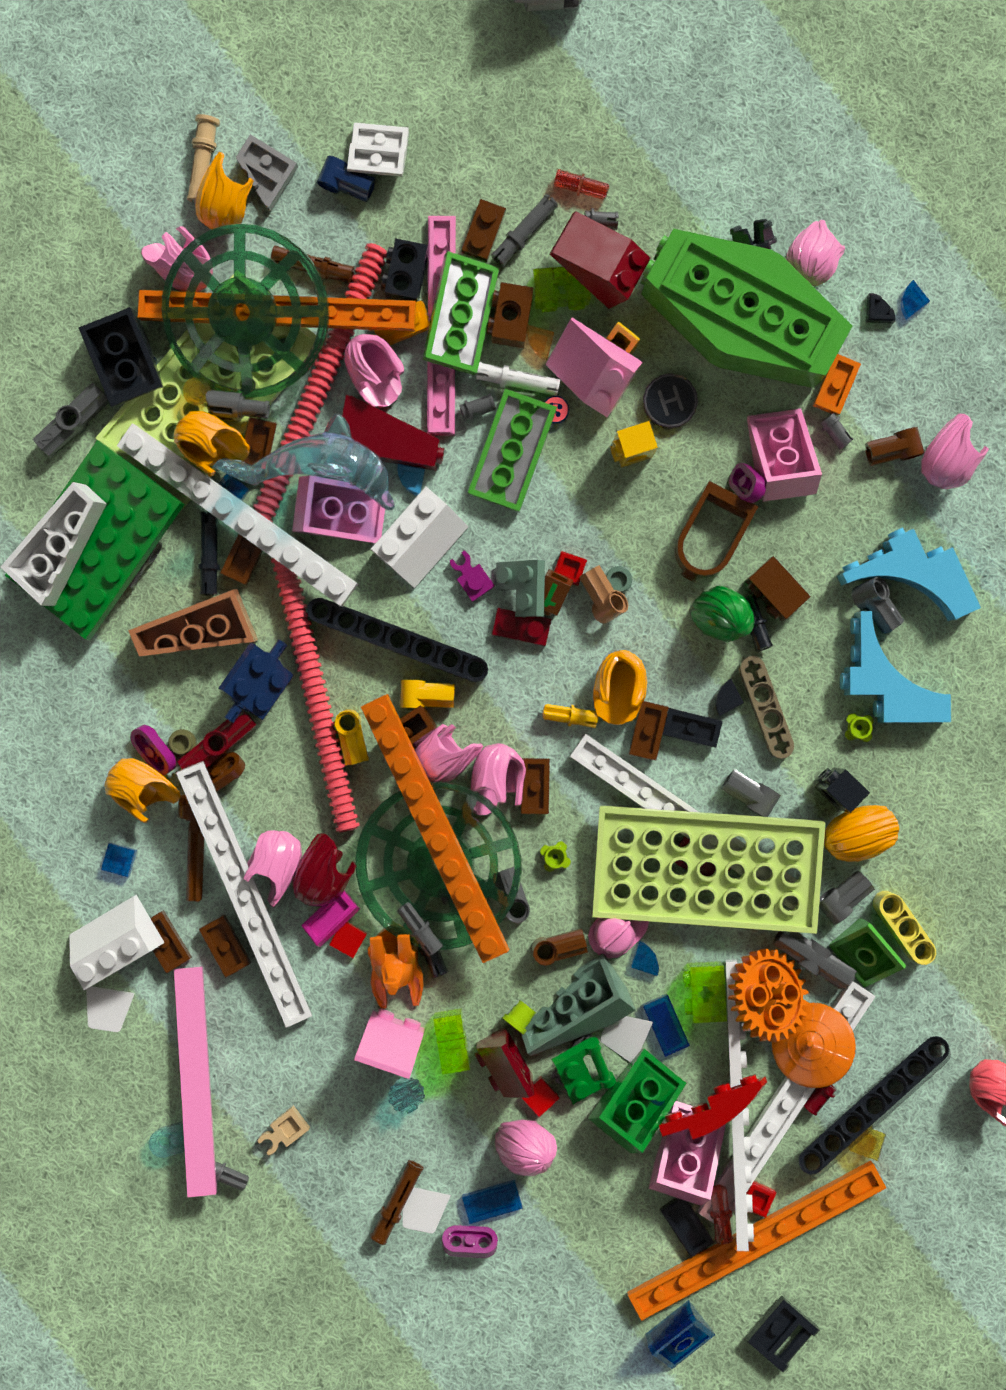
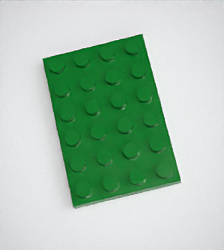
[5,440,185,640]

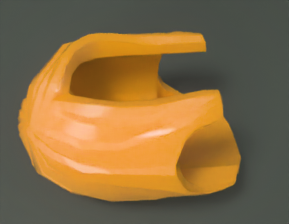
[195,152,254,231]
[173,411,250,476]
[593,650,647,725]
[104,758,181,823]
[824,805,899,862]

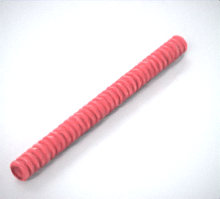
[252,243,387,523]
[271,558,360,833]

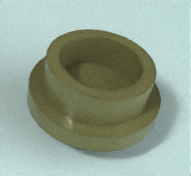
[168,729,197,757]

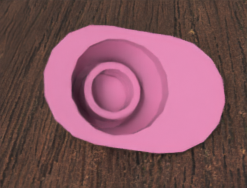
[588,918,649,959]

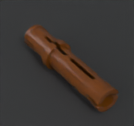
[271,245,355,284]
[370,1160,424,1245]

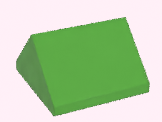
[828,917,906,988]

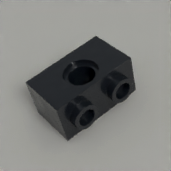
[815,767,870,813]

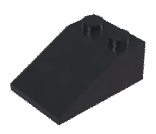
[78,307,164,407]

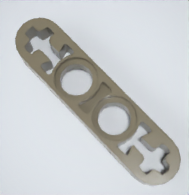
[739,656,794,759]

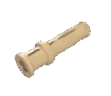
[187,114,220,203]

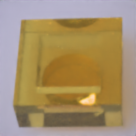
[850,1124,886,1162]

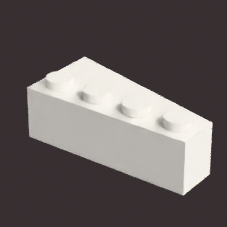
[1,482,106,606]

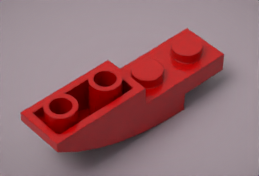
[659,1074,767,1140]

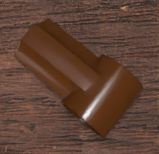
[865,427,925,466]
[531,929,588,966]

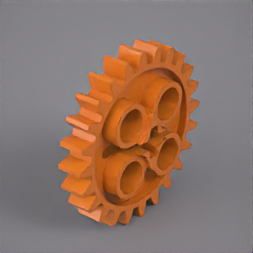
[728,949,809,1042]

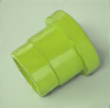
[502,1000,536,1035]

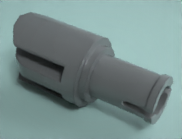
[206,390,270,421]

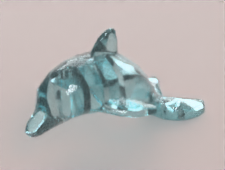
[212,414,395,510]

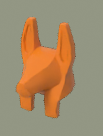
[368,924,424,1009]

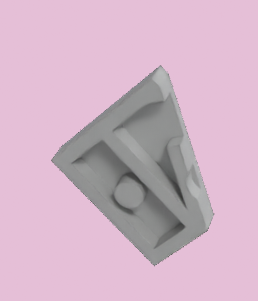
[236,134,298,211]

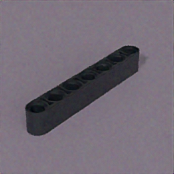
[307,598,489,682]
[798,1036,951,1177]

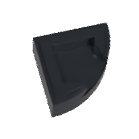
[866,293,896,324]
[715,679,744,716]

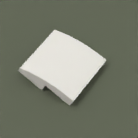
[347,123,409,177]

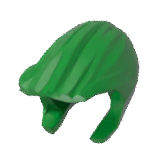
[690,585,754,642]

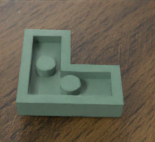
[496,560,545,617]

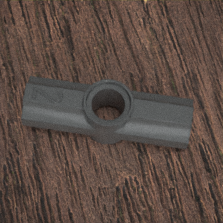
[32,382,109,458]
[772,931,857,991]

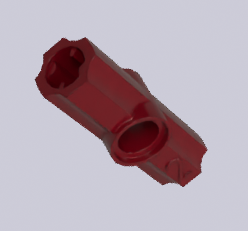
[177,710,257,770]

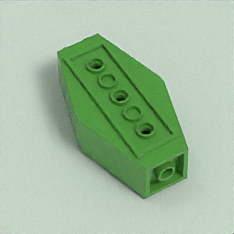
[640,228,852,388]

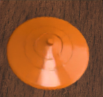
[772,1003,856,1088]

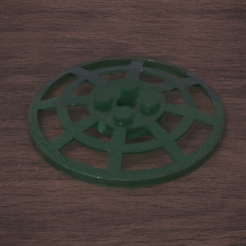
[162,224,330,398]
[355,782,522,950]

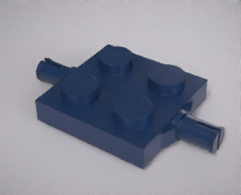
[218,639,294,724]

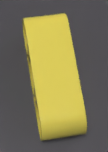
[873,891,936,965]

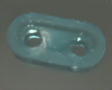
[149,1121,185,1158]

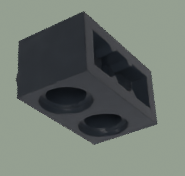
[381,238,428,302]

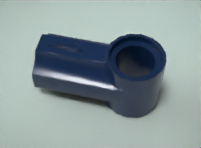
[316,155,376,203]

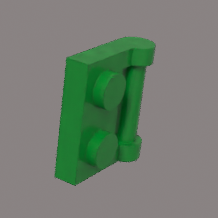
[551,1037,616,1105]

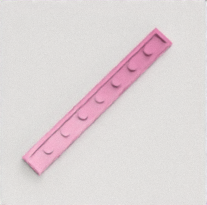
[427,216,456,436]
[174,966,217,1198]

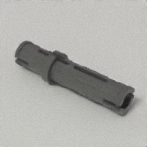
[491,194,558,267]

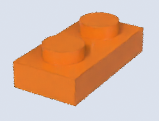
[813,354,861,416]

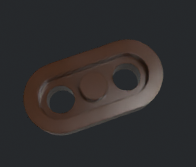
[207,752,245,792]

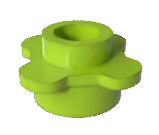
[845,713,874,742]
[540,841,571,872]

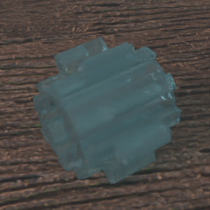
[388,1077,425,1114]

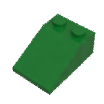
[588,1049,687,1153]

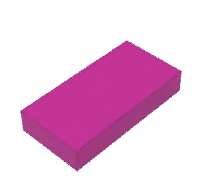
[301,890,360,947]

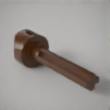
[178,795,204,902]

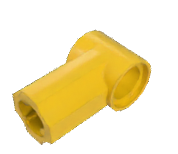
[400,680,455,708]
[335,709,369,765]

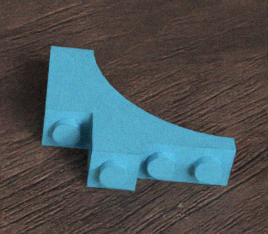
[837,528,981,621]
[840,611,951,723]

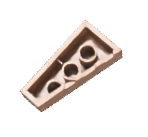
[128,589,258,656]

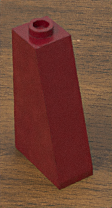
[336,395,445,471]

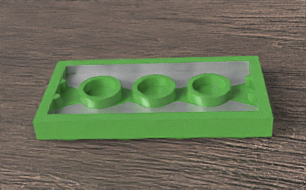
[422,251,499,375]
[468,389,557,513]

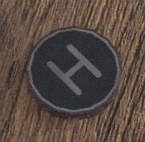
[642,373,698,430]

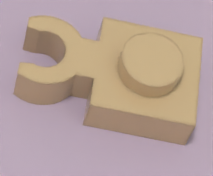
[258,1105,310,1155]

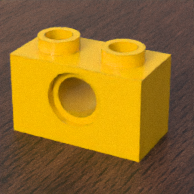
[610,421,658,468]

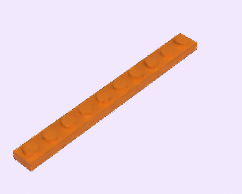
[138,290,417,332]
[361,694,510,963]
[627,1160,886,1321]

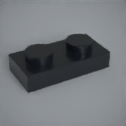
[662,708,723,748]

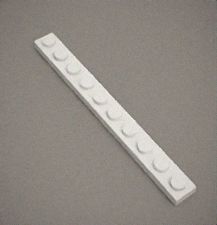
[117,423,358,607]
[570,734,798,910]
[176,761,312,1028]
[726,959,754,1251]
[698,981,876,1229]

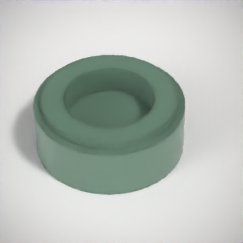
[606,566,632,593]

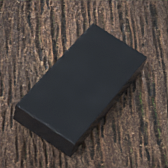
[660,1198,714,1258]

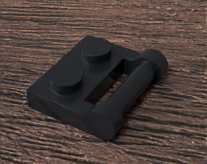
[746,1295,820,1373]

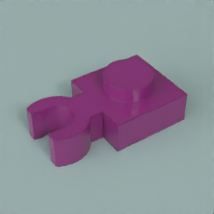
[450,551,495,602]

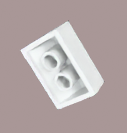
[371,487,469,589]
[69,895,164,990]

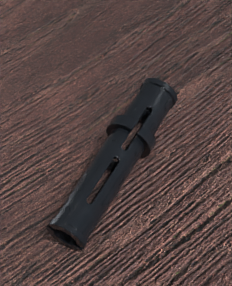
[198,511,220,596]

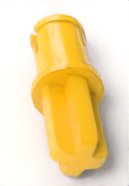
[542,704,598,728]

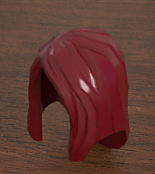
[293,833,357,907]

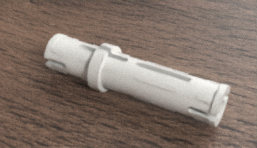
[476,362,560,397]

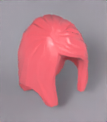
[969,1059,1006,1127]

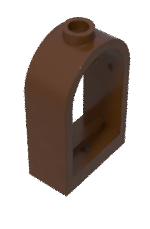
[674,481,758,582]

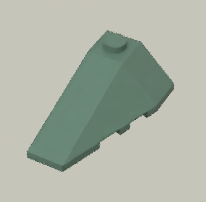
[521,953,636,1056]

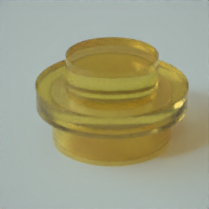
[183,377,211,406]

